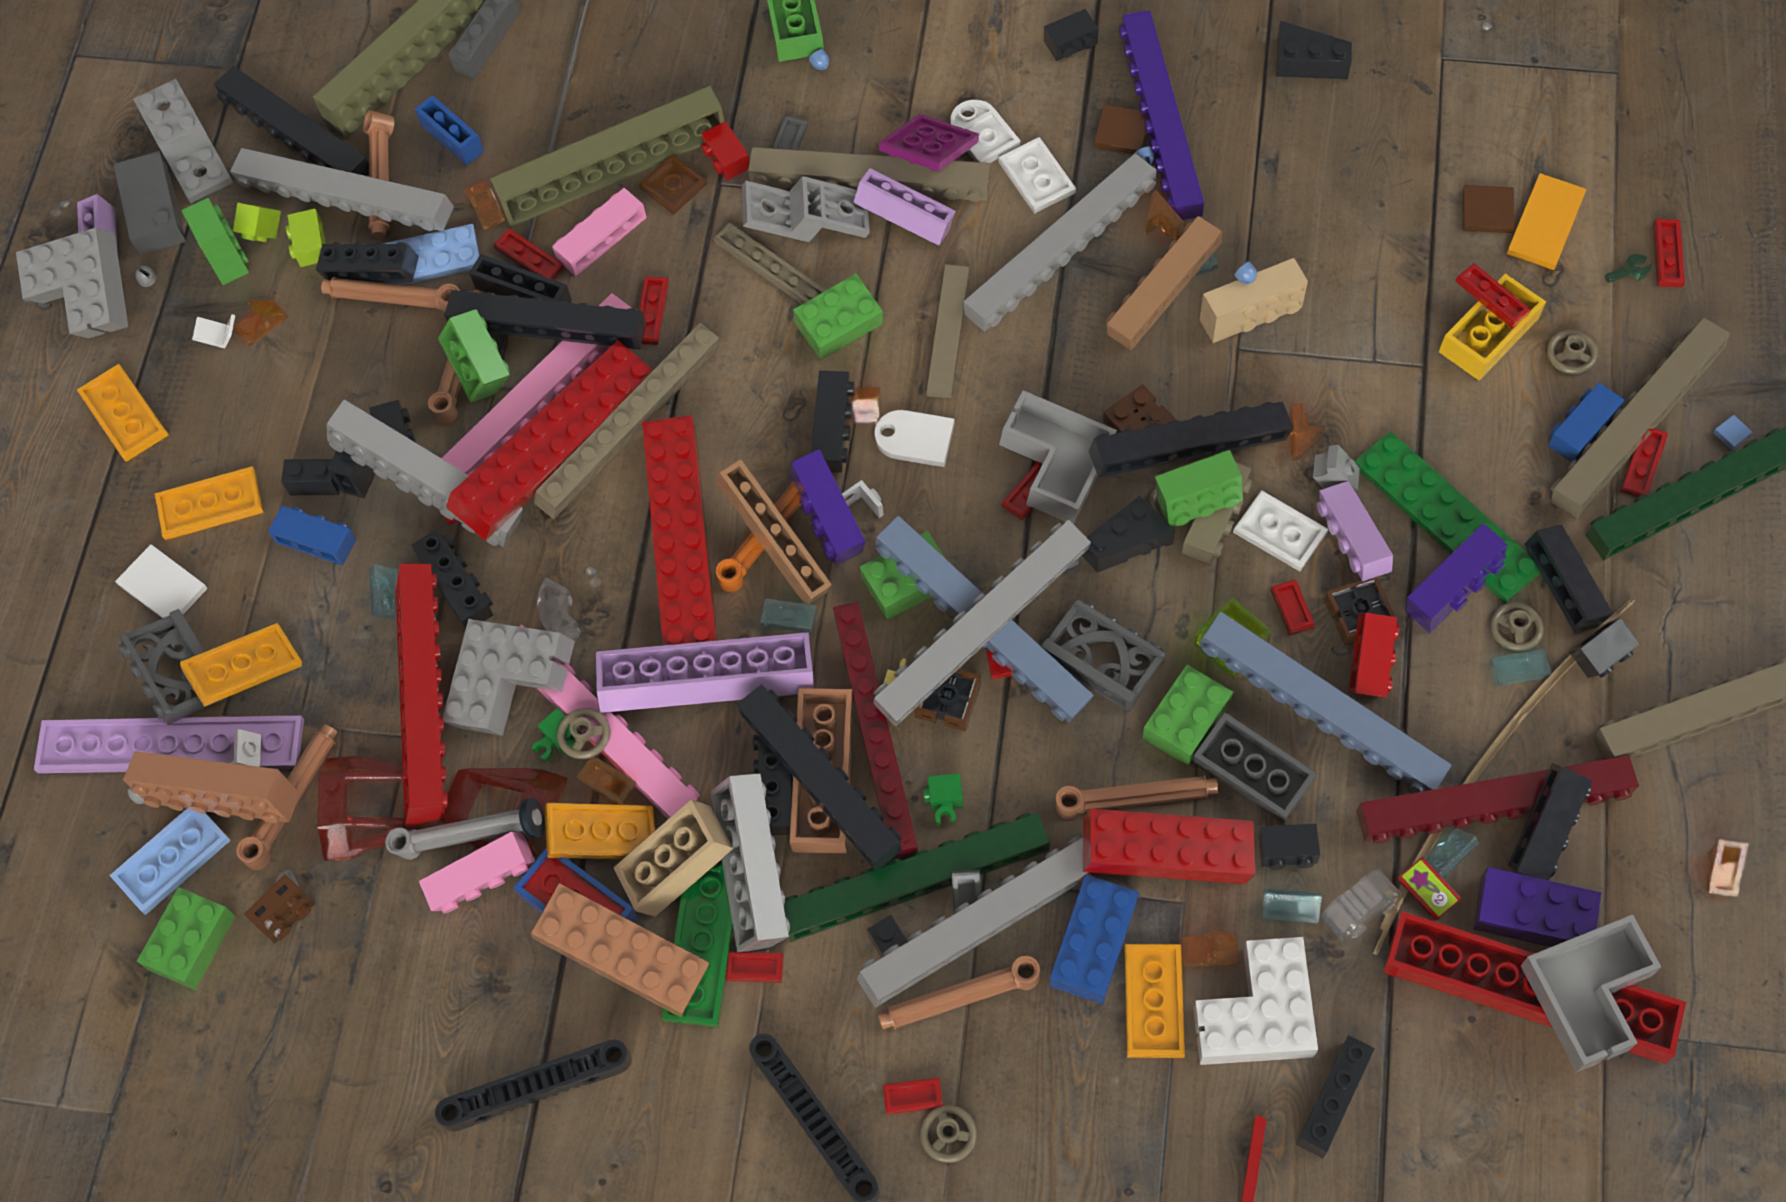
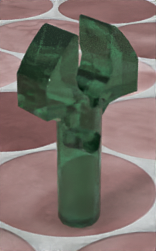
[1605,254,1652,283]

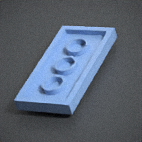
[385,224,480,285]
[109,808,231,915]

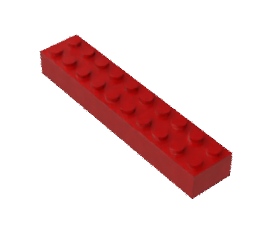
[446,341,653,541]
[642,415,718,646]
[395,564,447,828]
[1382,911,1686,1064]

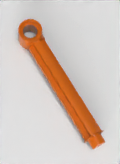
[716,482,801,593]

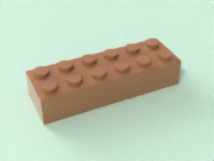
[790,688,854,854]
[123,751,300,824]
[531,883,709,1017]

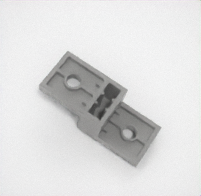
[133,79,233,203]
[742,176,870,242]

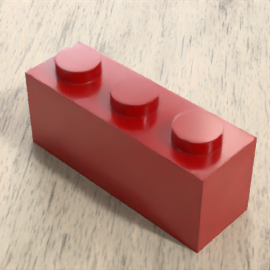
[1348,613,1400,698]

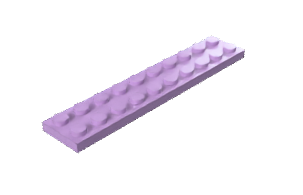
[34,715,304,773]

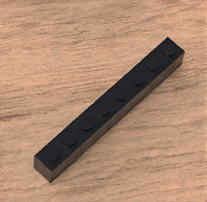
[214,66,369,176]
[444,290,647,350]
[1088,401,1293,478]
[736,684,902,871]

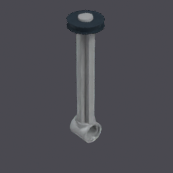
[386,797,545,860]

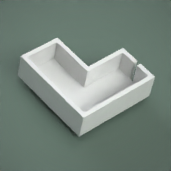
[1193,937,1318,1065]

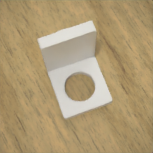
[192,314,235,349]
[842,480,884,518]
[230,729,261,767]

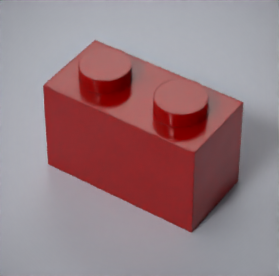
[700,121,750,181]

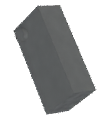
[113,151,186,255]
[1194,713,1317,824]

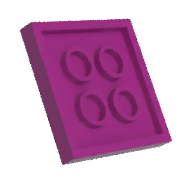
[879,114,979,171]

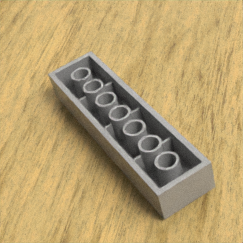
[327,400,523,548]

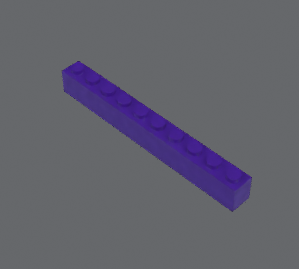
[1118,10,1204,221]

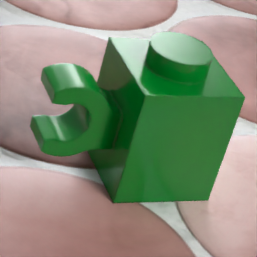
[532,708,581,763]
[923,773,963,826]

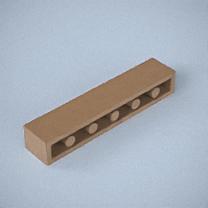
[1106,216,1222,351]
[716,459,832,607]

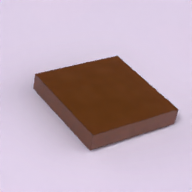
[1094,104,1147,154]
[639,154,707,215]
[1463,185,1514,233]

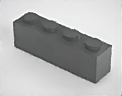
[449,0,521,79]

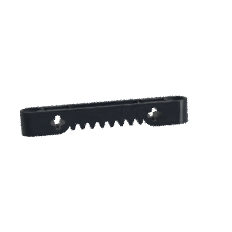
[749,1034,880,1202]
[435,1039,632,1132]

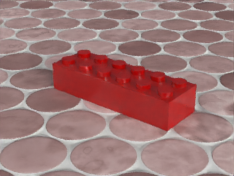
[1083,809,1255,884]

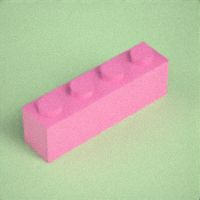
[552,188,647,277]
[419,832,535,914]

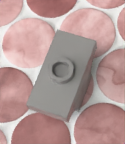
[1313,445,1360,492]

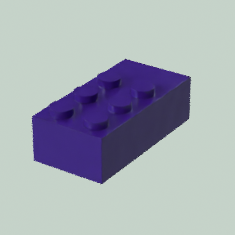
[790,449,865,565]
[1406,523,1508,633]
[1473,867,1602,947]

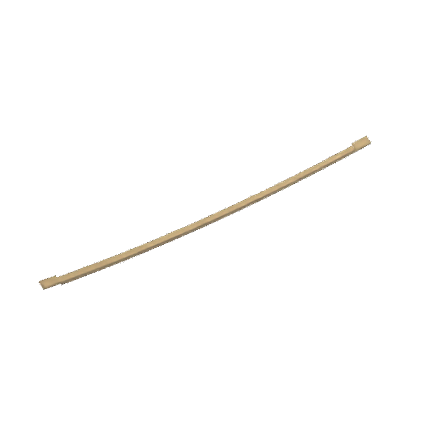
[1373,599,1635,955]

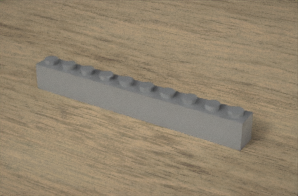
[230,148,454,231]
[964,153,1156,332]
[873,520,1091,727]
[857,835,1096,1008]

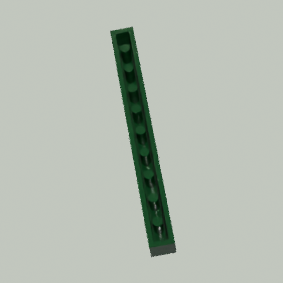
[1586,427,1786,561]
[784,813,1050,943]

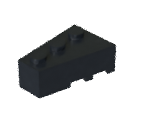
[1276,21,1352,79]
[1081,496,1175,572]

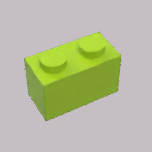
[233,203,281,242]
[285,208,326,267]

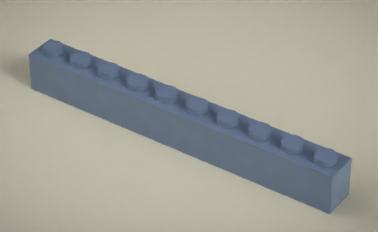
[875,516,1094,723]
[1198,612,1451,793]

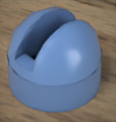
[809,49,829,70]
[1133,147,1154,165]
[1234,261,1257,284]

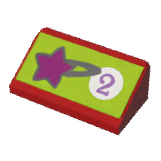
[1397,857,1461,921]

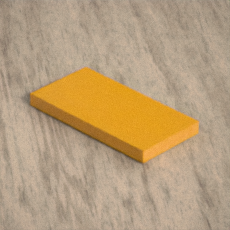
[1507,173,1587,270]
[77,364,169,462]
[155,466,264,540]
[180,623,302,707]
[545,803,655,859]
[1124,944,1185,1058]

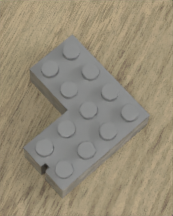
[16,228,128,338]
[999,390,1117,524]
[443,619,575,736]
[1521,914,1661,1073]

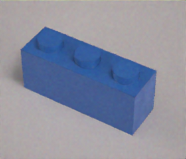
[415,95,484,166]
[1548,383,1625,462]
[268,506,356,565]

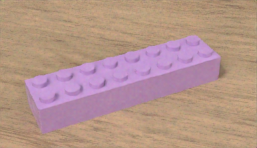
[596,632,814,713]

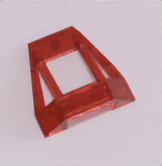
[317,756,425,861]
[439,768,568,876]

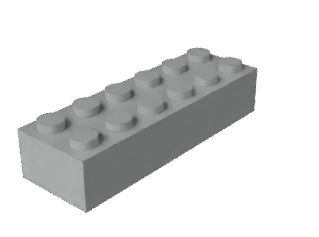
[710,774,790,952]

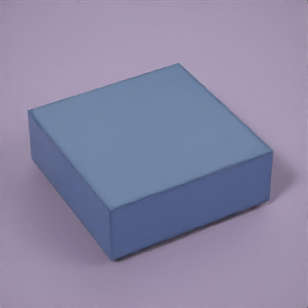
[1713,415,1753,450]

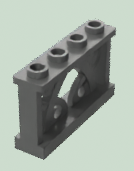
[1041,599,1166,712]
[118,609,227,725]

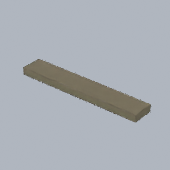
[713,222,826,304]
[926,265,970,399]

